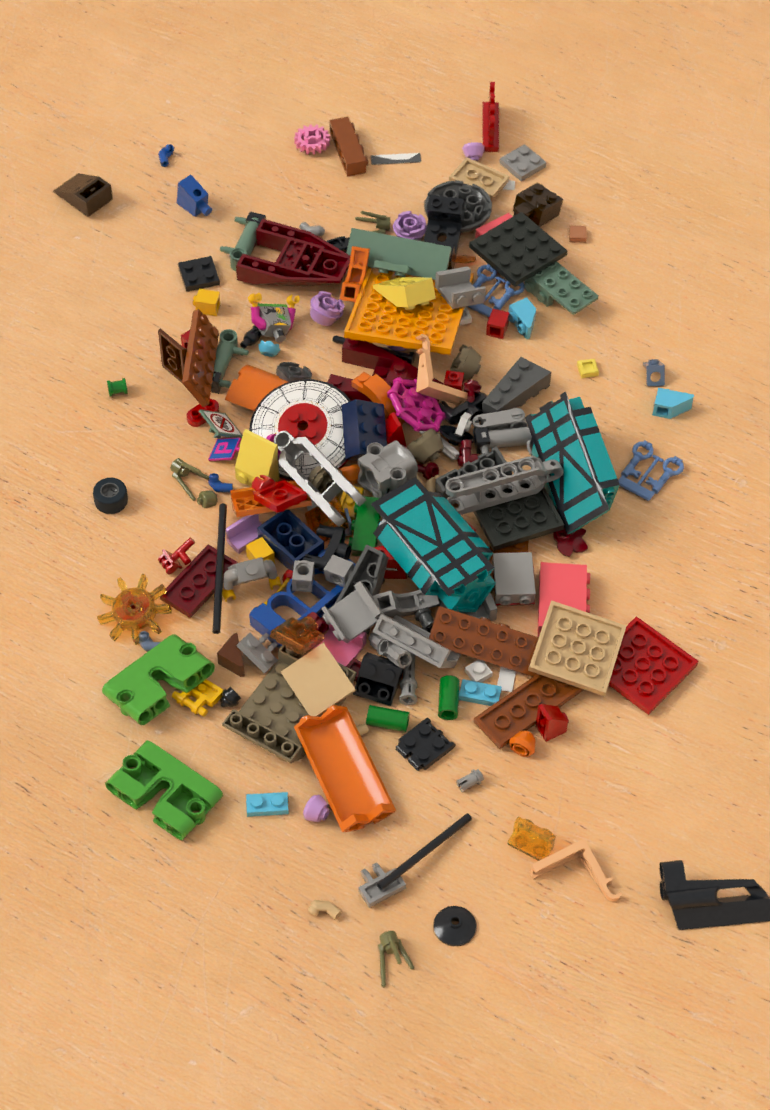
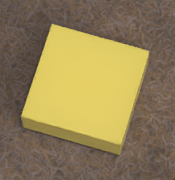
[577,359,599,378]

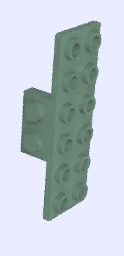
[347,228,452,280]
[525,262,598,315]

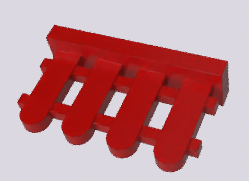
[482,81,499,152]

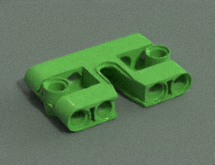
[102,634,215,725]
[105,740,223,840]

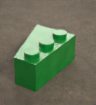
[349,496,381,556]

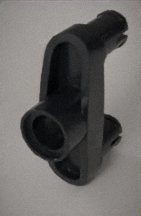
[438,392,487,425]
[303,524,351,572]

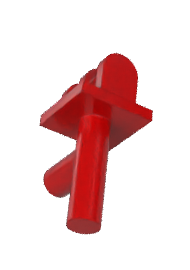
[158,537,195,575]

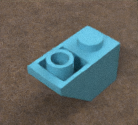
[509,297,536,340]
[653,388,694,419]

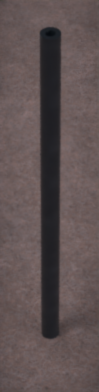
[212,503,227,634]

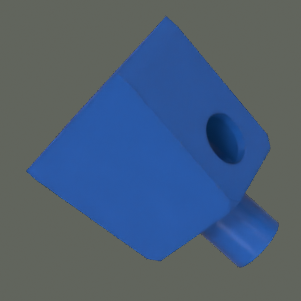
[177,175,212,216]

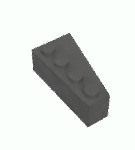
[482,357,551,414]
[435,446,512,505]
[334,545,389,635]

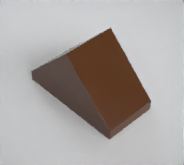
[217,633,245,677]

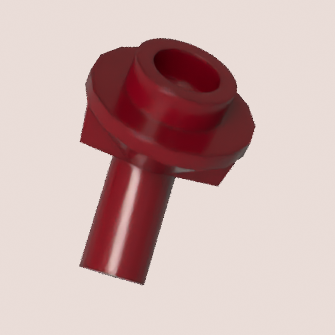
[464,380,482,402]
[417,462,439,480]

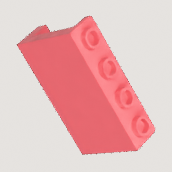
[537,562,590,637]

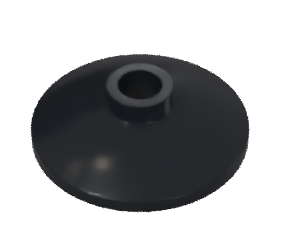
[439,425,474,446]
[433,906,476,946]

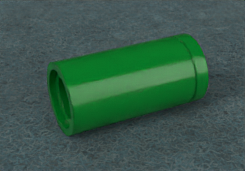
[438,675,460,720]
[366,705,410,732]

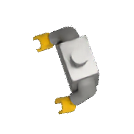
[222,557,281,602]

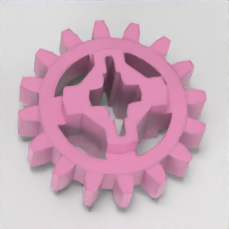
[294,124,330,155]

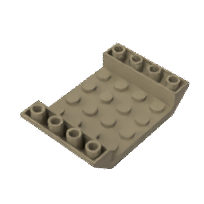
[222,637,356,763]

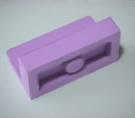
[226,514,262,554]

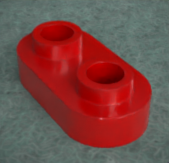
[187,399,219,427]

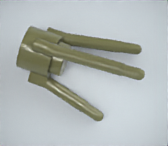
[355,211,390,234]
[170,458,209,501]
[378,931,414,987]

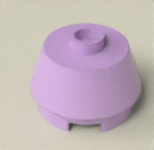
[393,211,427,241]
[310,291,344,326]

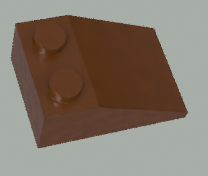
[158,328,187,383]

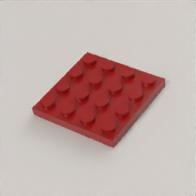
[609,616,699,715]

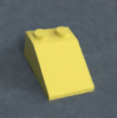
[373,277,436,310]
[235,429,279,487]

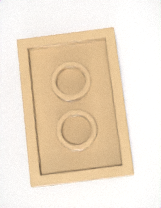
[449,157,509,201]

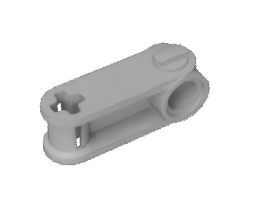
[473,408,528,435]

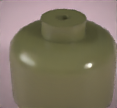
[197,490,217,508]

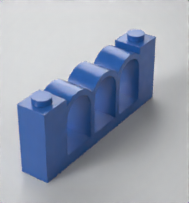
[249,548,356,649]

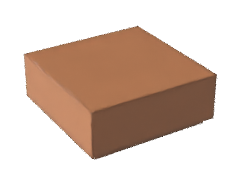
[569,225,587,242]

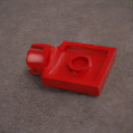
[252,475,307,513]

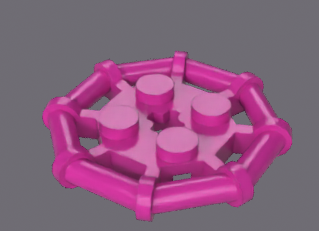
[387,377,445,432]

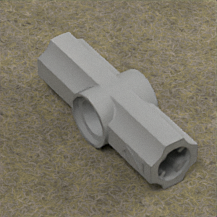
[368,633,412,668]

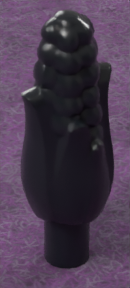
[240,325,262,349]

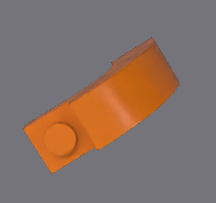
[340,246,370,302]
[351,372,406,425]

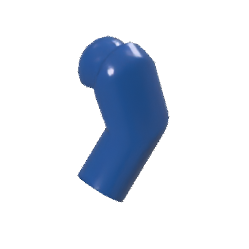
[158,144,174,167]
[208,473,233,493]

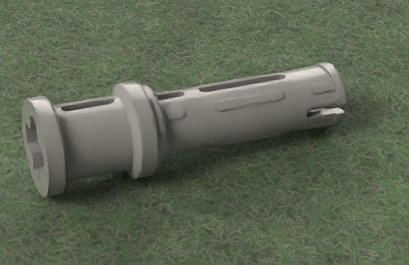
[399,652,417,705]

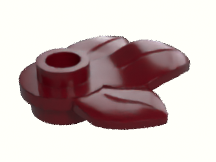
[553,528,588,557]

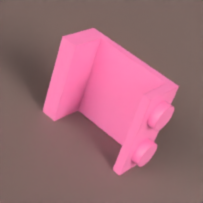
[309,624,366,666]

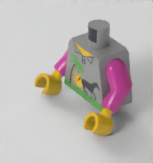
[248,293,300,343]

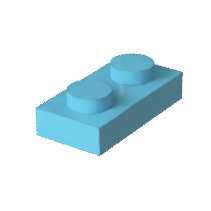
[459,679,502,706]
[246,792,289,817]

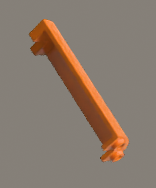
[225,365,308,430]
[294,705,396,832]

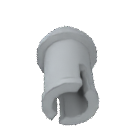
[456,769,484,792]

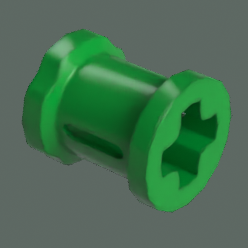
[107,378,128,397]

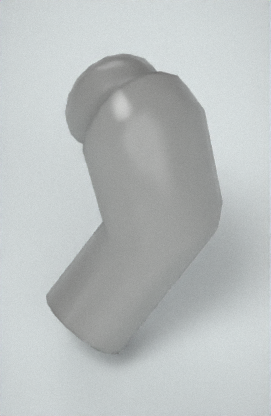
[300,222,325,237]

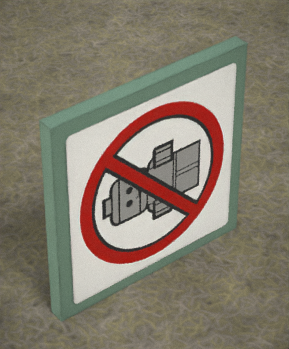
[199,409,243,439]

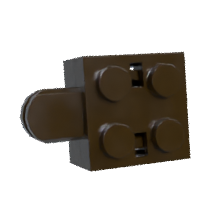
[513,183,563,227]

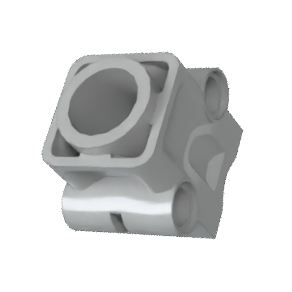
[358,440,418,498]

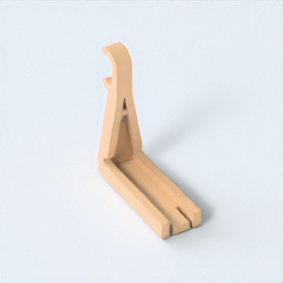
[416,334,468,405]
[529,839,622,902]

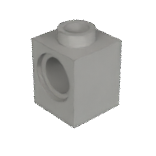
[323,555,354,587]
[292,560,315,592]

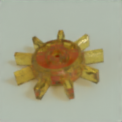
[97,574,172,645]

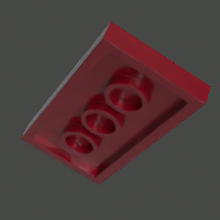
[159,544,238,618]

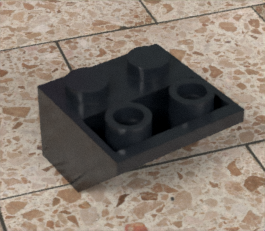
[353,652,404,706]

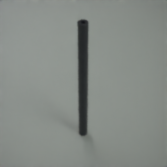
[377,813,472,890]

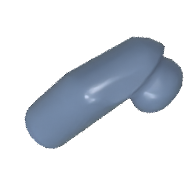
[138,631,160,651]

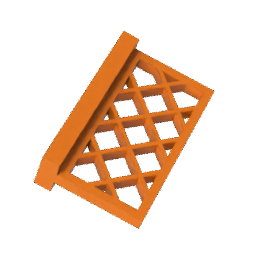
[230,481,312,517]

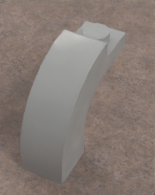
[373,590,441,618]

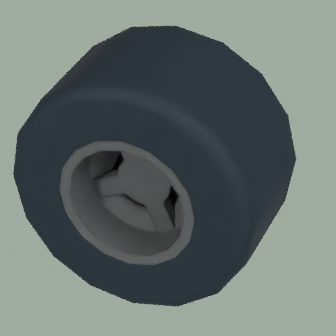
[93,478,128,514]

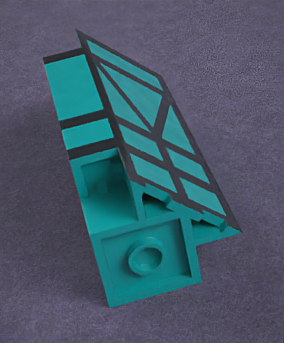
[525,391,620,534]
[371,477,496,612]

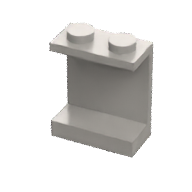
[435,266,486,309]
[321,581,384,643]

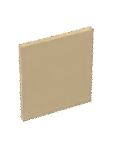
[281,642,356,716]

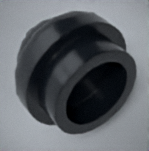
[221,687,241,707]

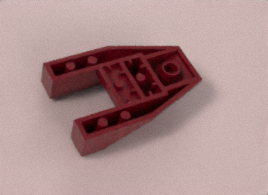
[236,219,350,286]
[327,338,444,409]

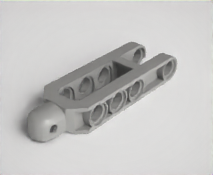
[274,431,366,527]
[445,456,564,515]

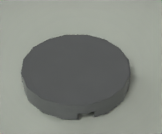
[276,362,312,382]

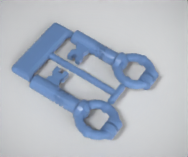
[467,264,525,317]
[618,440,684,501]

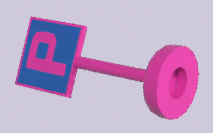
[208,434,281,461]

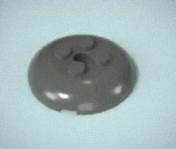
[424,181,492,233]

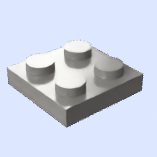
[499,144,546,181]

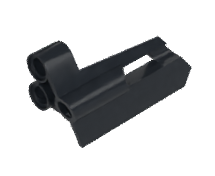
[659,860,770,930]

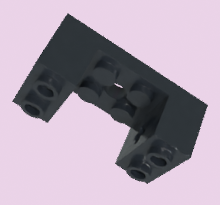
[424,195,465,270]

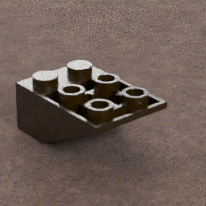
[54,173,113,217]

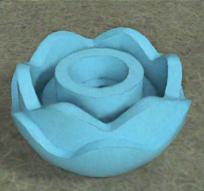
[258,340,281,357]

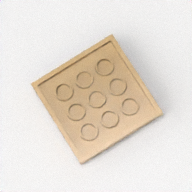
[528,600,626,696]

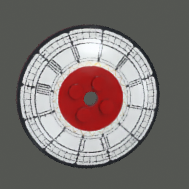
[249,379,350,481]

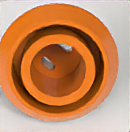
[340,464,360,485]
[509,730,536,757]

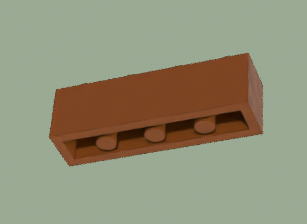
[329,116,368,177]

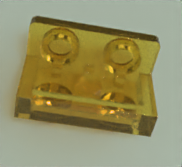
[507,816,556,861]

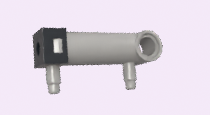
[474,427,533,456]

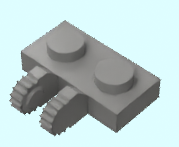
[236,633,278,674]
[358,863,406,908]

